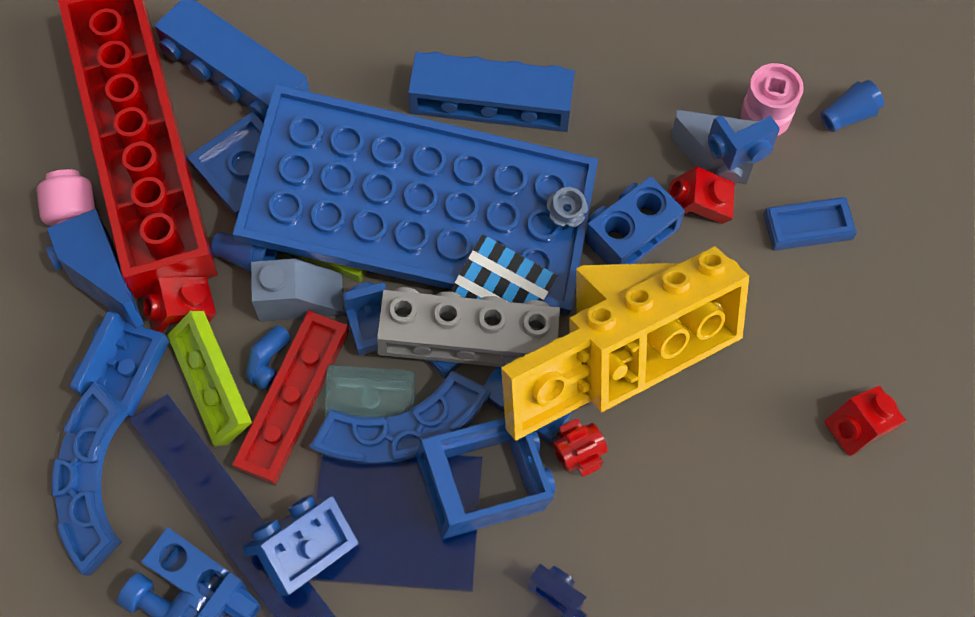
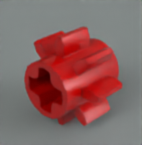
[552,418,608,477]

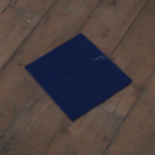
[309,455,482,592]

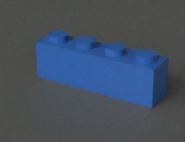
[154,0,310,123]
[408,52,575,132]

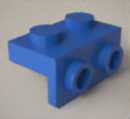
[70,310,170,418]

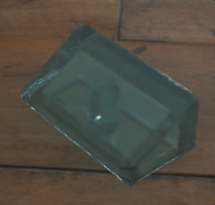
[325,365,417,418]

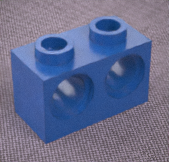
[585,176,685,265]

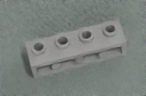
[377,287,560,367]

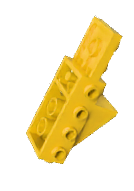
[501,246,749,441]

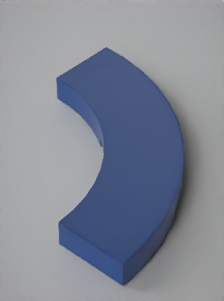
[310,370,491,464]
[52,382,129,576]

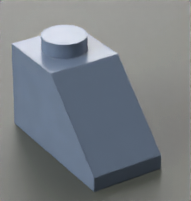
[671,110,758,184]
[251,259,344,322]

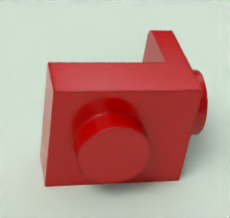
[668,166,735,224]
[143,277,216,333]
[825,385,907,456]

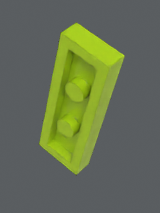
[167,311,252,447]

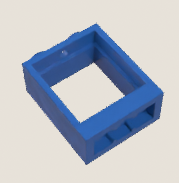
[416,418,555,539]

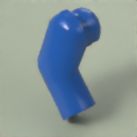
[246,325,290,390]

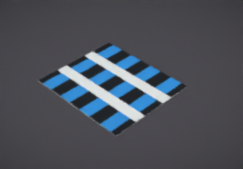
[450,234,558,304]

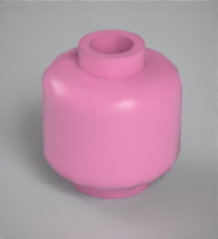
[36,169,95,226]

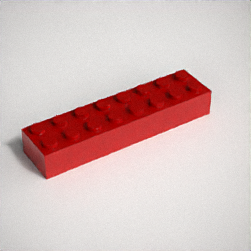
[58,0,218,299]

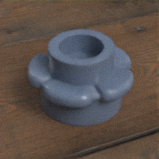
[546,187,588,227]

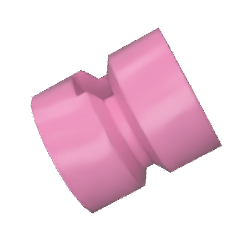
[740,63,803,136]

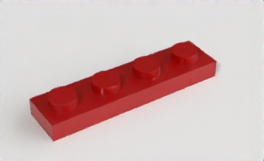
[232,310,349,486]

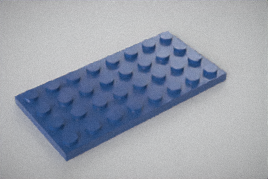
[233,84,598,316]

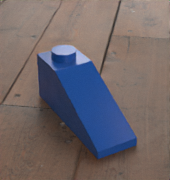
[46,209,144,329]

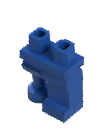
[116,527,261,617]

